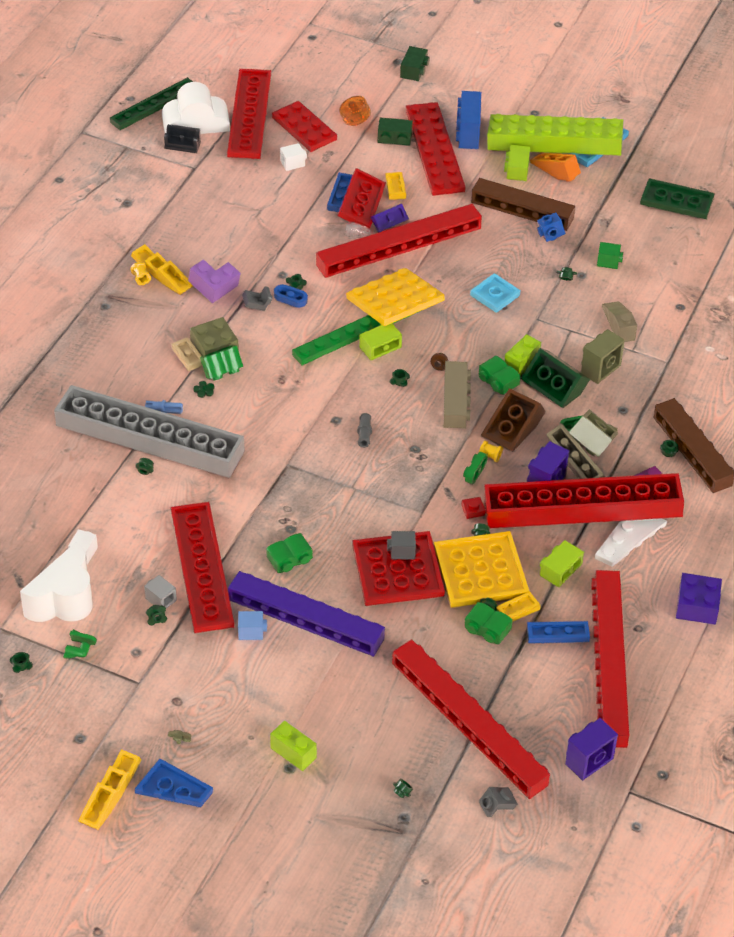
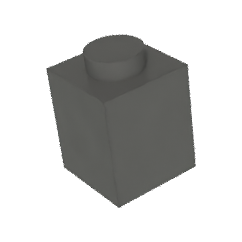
[387,531,416,559]

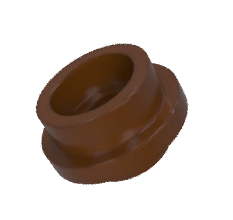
[430,353,448,371]

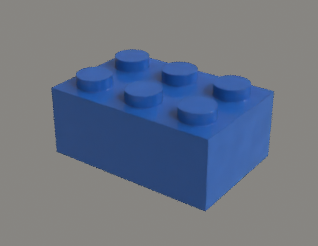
[456,91,482,149]

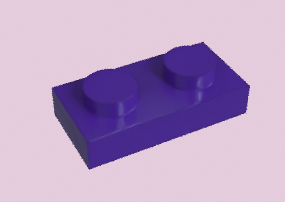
[371,204,409,233]

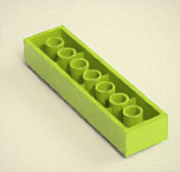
[487,114,624,156]

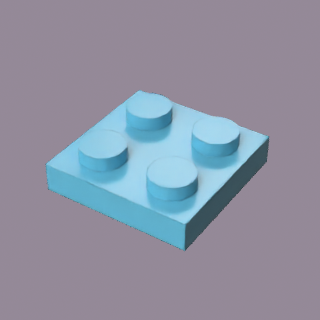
[470,273,521,313]

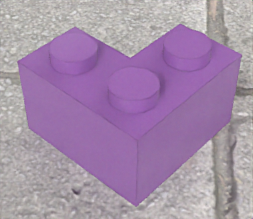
[188,259,241,303]

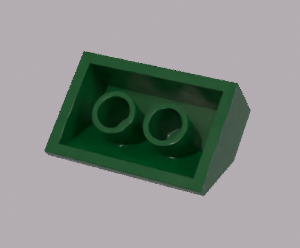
[521,348,590,408]

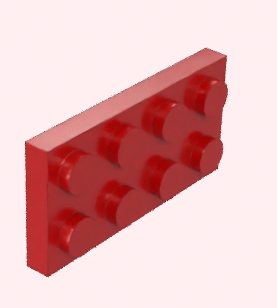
[272,100,337,152]
[337,168,386,231]

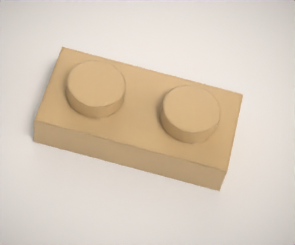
[172,337,202,371]

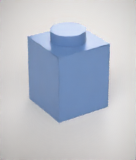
[238,611,267,640]

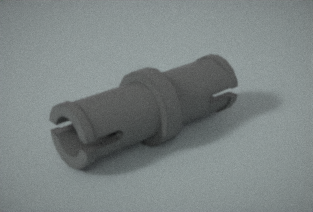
[357,413,372,448]

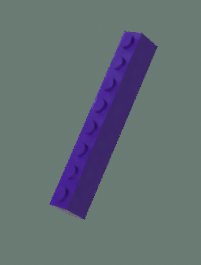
[228,571,385,657]

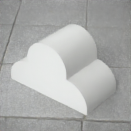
[162,82,231,134]
[20,542,93,622]

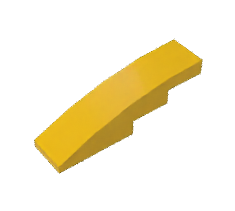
[131,244,193,295]
[78,749,142,830]

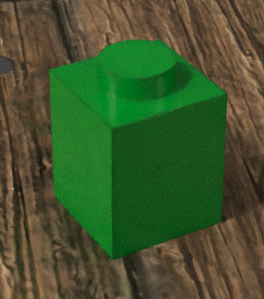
[597,242,624,269]

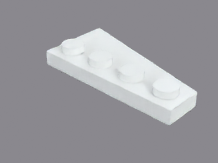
[595,518,667,567]

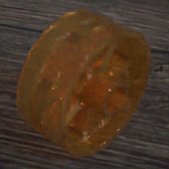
[339,96,371,126]

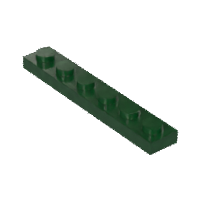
[110,77,193,131]

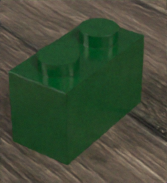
[400,46,430,81]
[377,117,413,146]

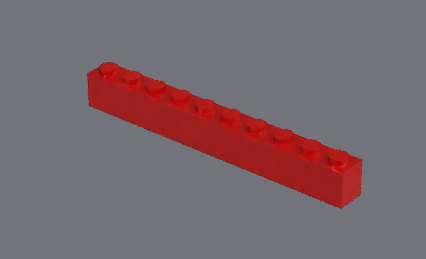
[316,204,482,278]
[591,570,630,748]
[392,639,550,799]

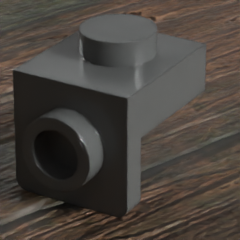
[242,286,272,311]
[479,787,518,817]

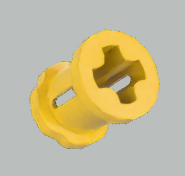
[130,262,151,285]
[479,440,503,463]

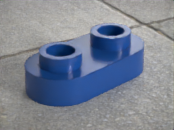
[274,284,308,308]

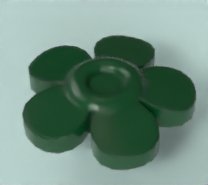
[193,381,215,398]

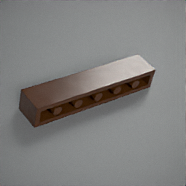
[471,178,575,231]
[653,398,734,493]

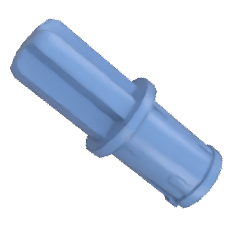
[145,400,183,414]

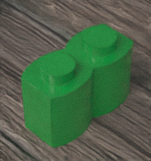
[200,345,243,381]
[478,356,520,395]
[266,533,313,573]
[465,602,512,645]

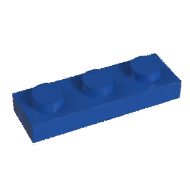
[327,172,352,212]
[527,621,590,643]

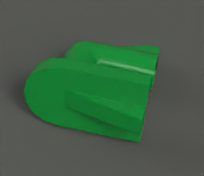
[63,629,97,659]

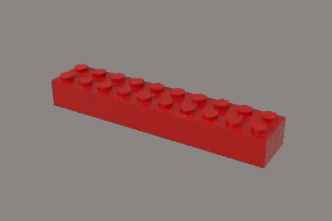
[484,473,684,528]

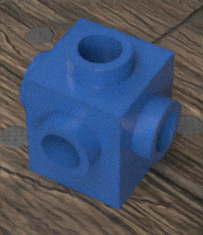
[537,213,566,242]

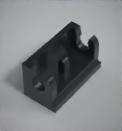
[164,124,201,153]

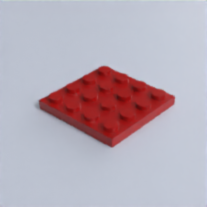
[352,531,445,606]

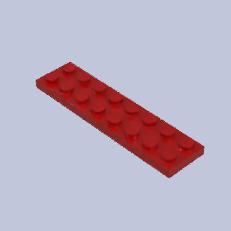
[227,69,272,159]
[406,102,466,196]
[171,502,234,633]

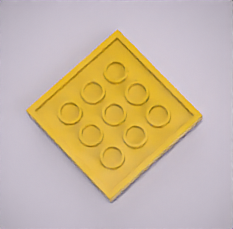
[346,268,445,326]
[433,531,530,608]

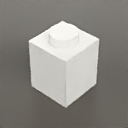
[280,143,307,171]
[68,529,98,564]

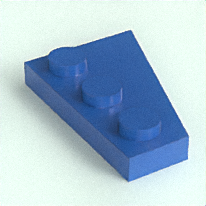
[135,759,213,808]

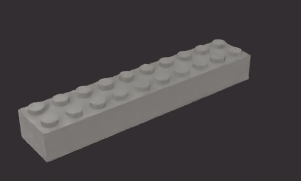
[54,385,245,478]

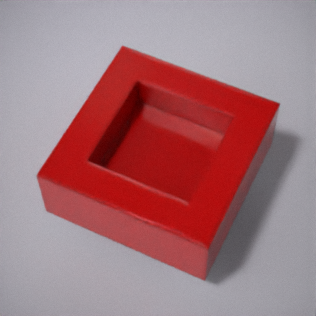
[461,497,486,519]

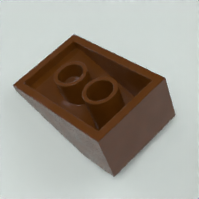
[481,388,546,452]

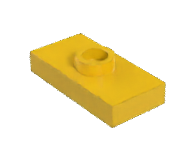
[385,172,406,200]
[496,592,541,622]

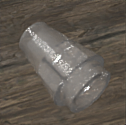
[344,221,371,238]

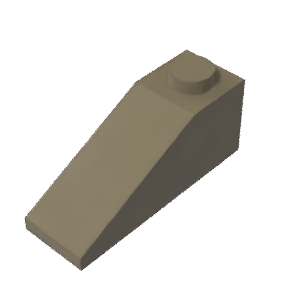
[602,301,637,342]

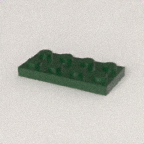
[640,178,715,220]

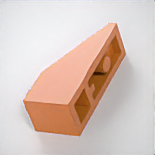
[530,152,581,182]

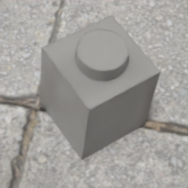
[144,575,177,608]

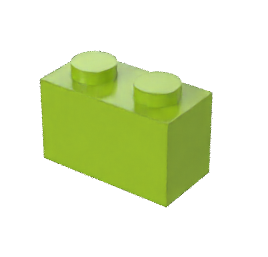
[504,145,530,181]
[359,323,402,360]
[505,334,541,376]
[540,540,584,588]
[270,720,317,771]

